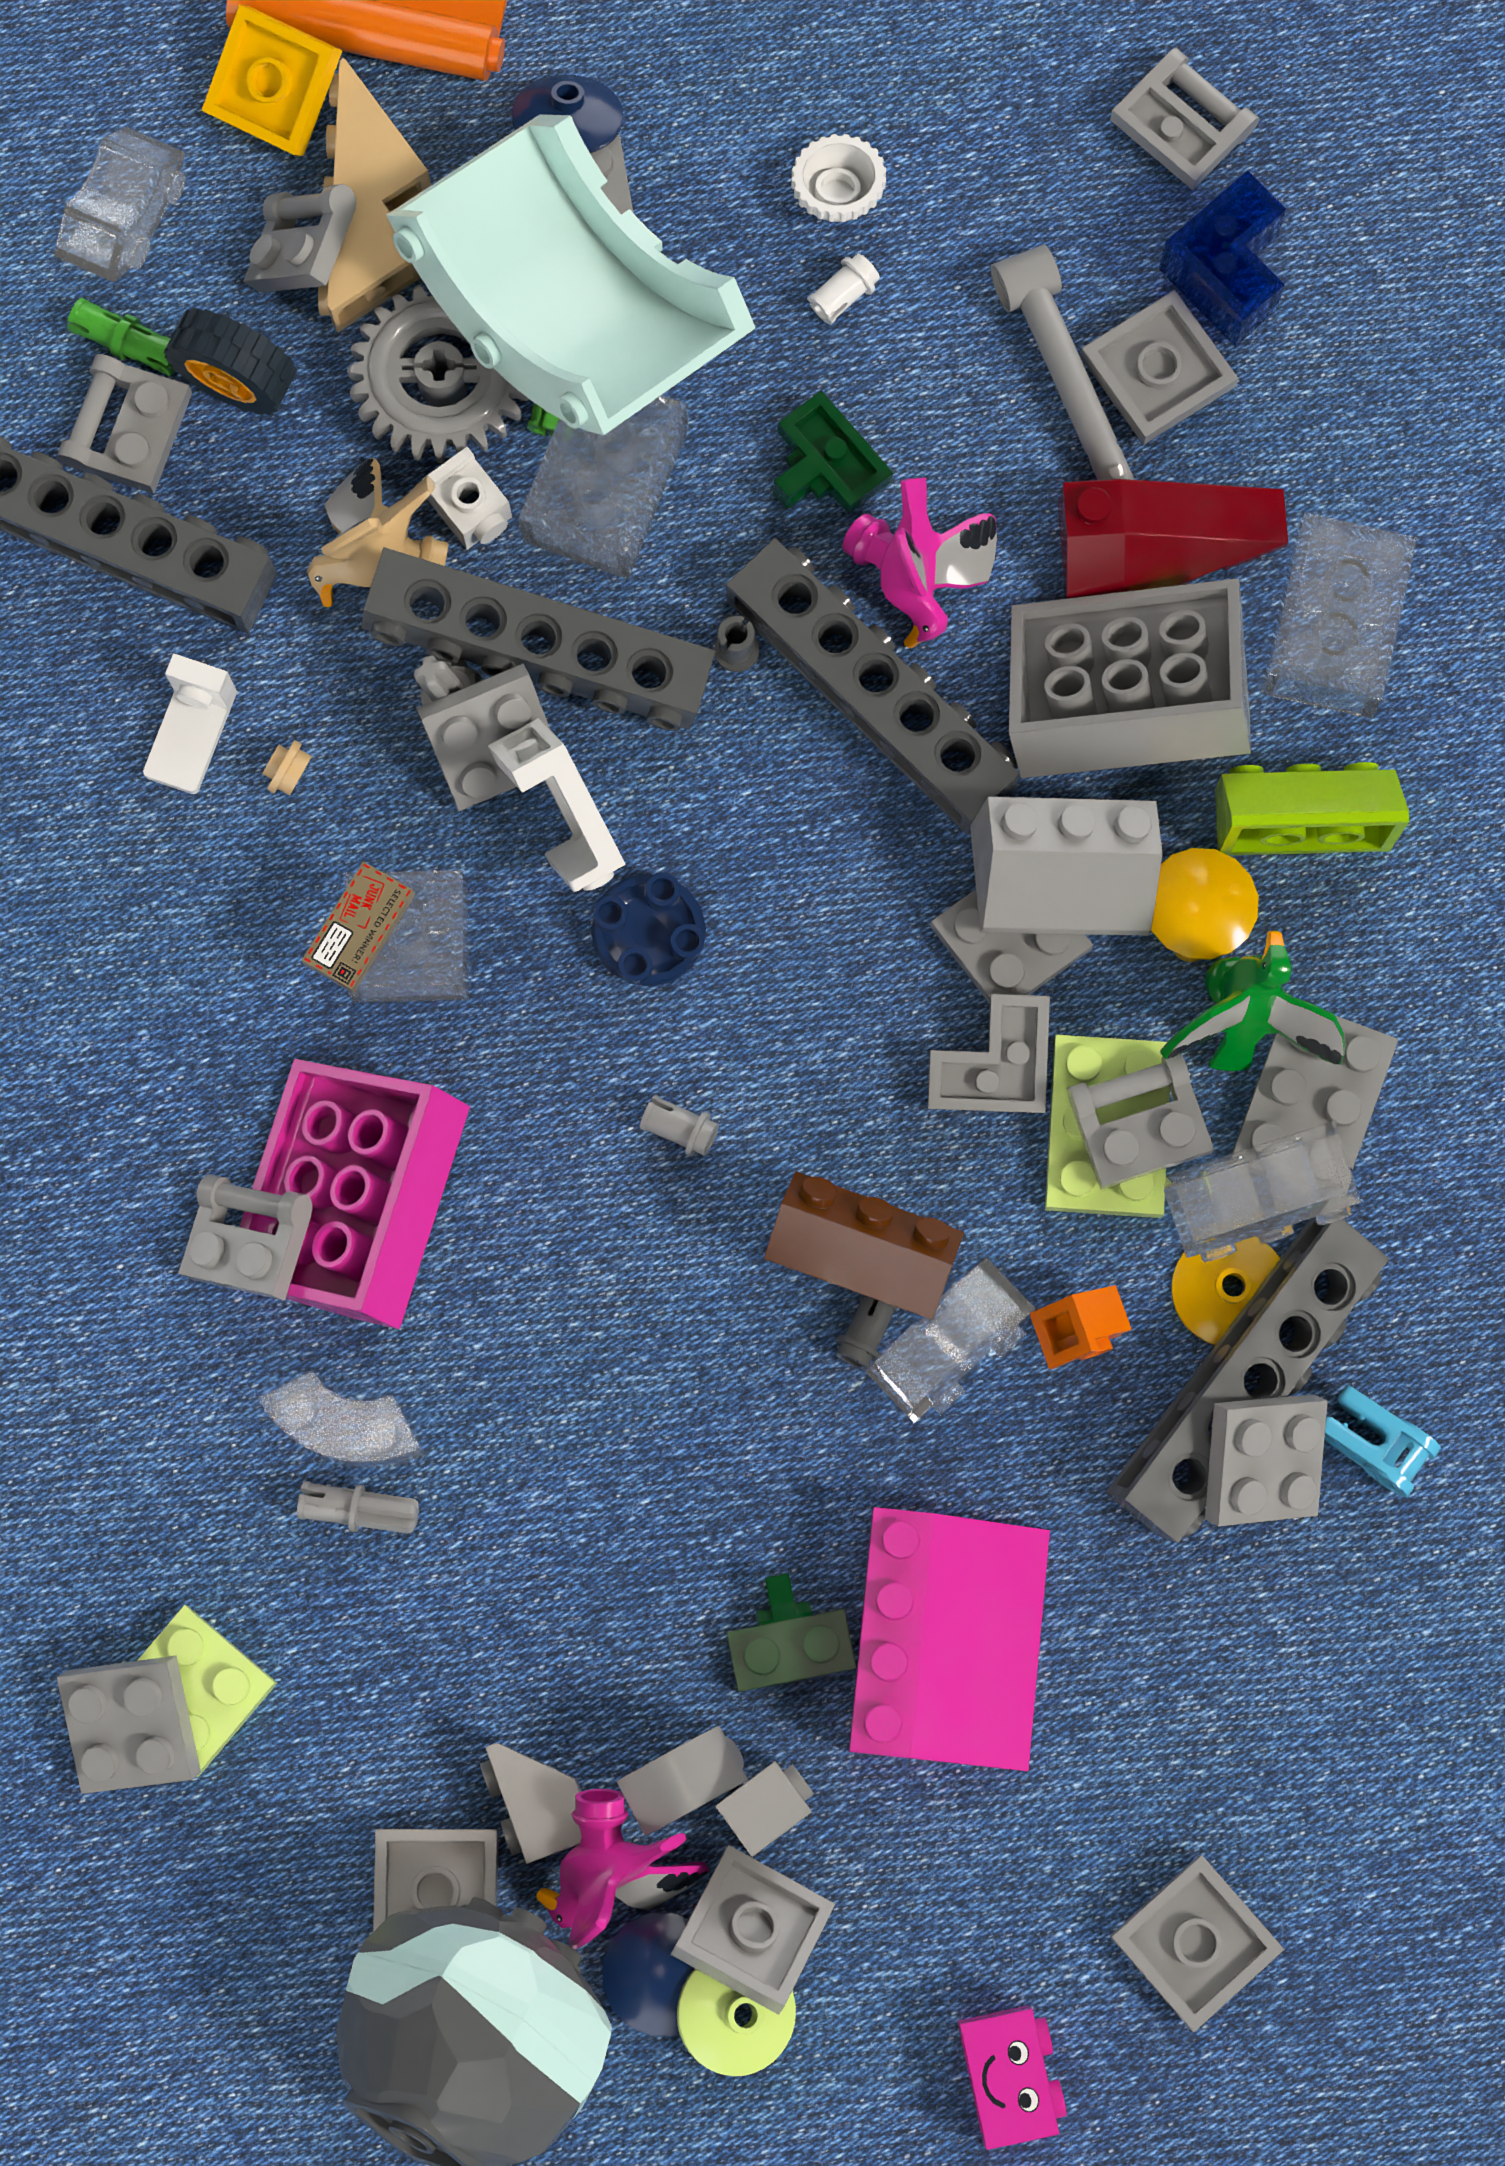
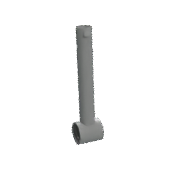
[990,244,1135,480]

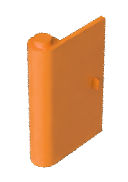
[226,0,508,82]

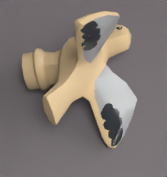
[307,458,448,608]

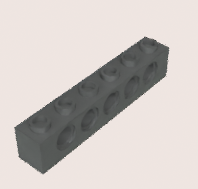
[0,436,277,634]
[726,538,1020,835]
[361,547,716,731]
[1105,1212,1389,1543]

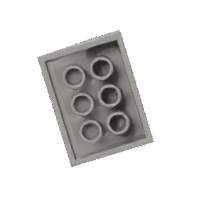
[1009,578,1251,778]

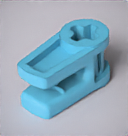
[1324,1385,1441,1498]

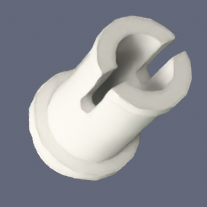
[807,253,880,325]

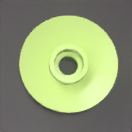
[677,1969,796,2076]

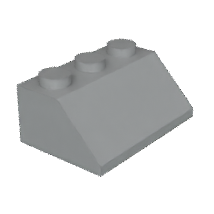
[970,797,1162,936]

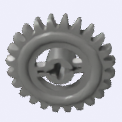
[347,286,529,464]

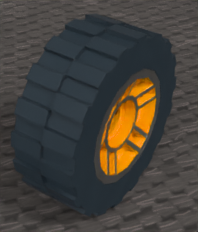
[164,308,297,415]

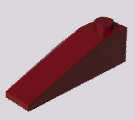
[1058,479,1288,599]

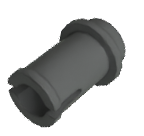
[714,616,759,672]
[835,1294,898,1370]

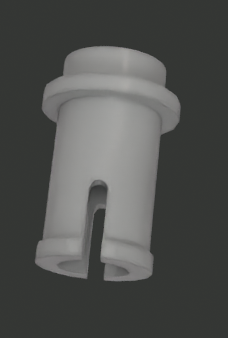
[640,1095,719,1157]

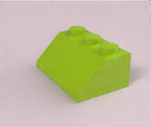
[1215,762,1409,856]

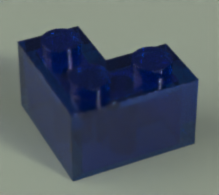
[1159,170,1287,347]

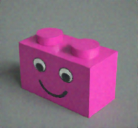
[957,2005,1067,2150]

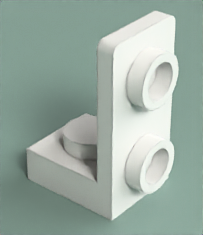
[143,653,237,794]

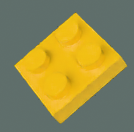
[201,4,343,156]

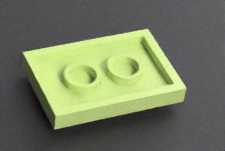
[1045,1035,1170,1218]

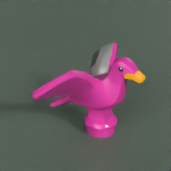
[842,477,997,648]
[536,1789,709,1950]

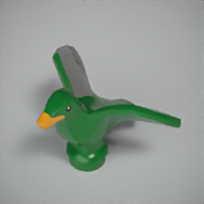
[1160,931,1346,1071]

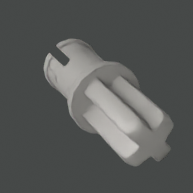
[297,1481,419,1534]

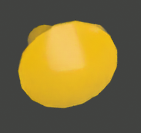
[1151,848,1259,962]

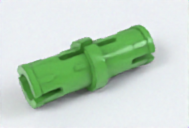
[67,298,175,376]

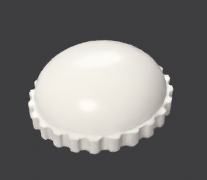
[791,134,886,222]

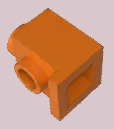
[1029,1285,1132,1370]

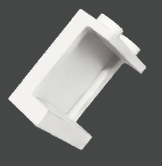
[488,718,626,892]

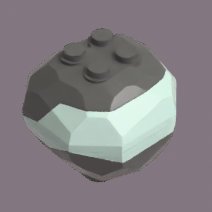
[336,1897,612,2166]

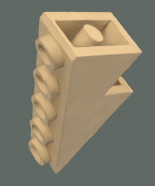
[318,58,431,333]

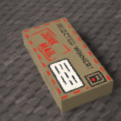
[301,861,415,994]

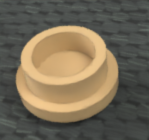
[262,740,312,796]

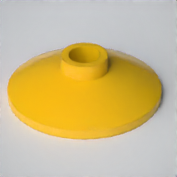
[1171,1230,1280,1345]

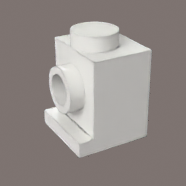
[422,447,512,550]

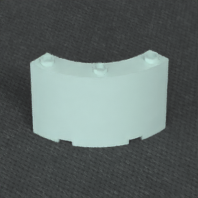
[386,114,755,435]

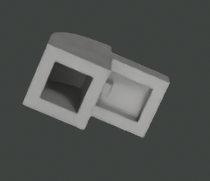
[616,1726,748,1836]

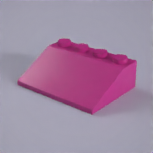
[239,1059,470,1330]
[848,1507,1050,1771]

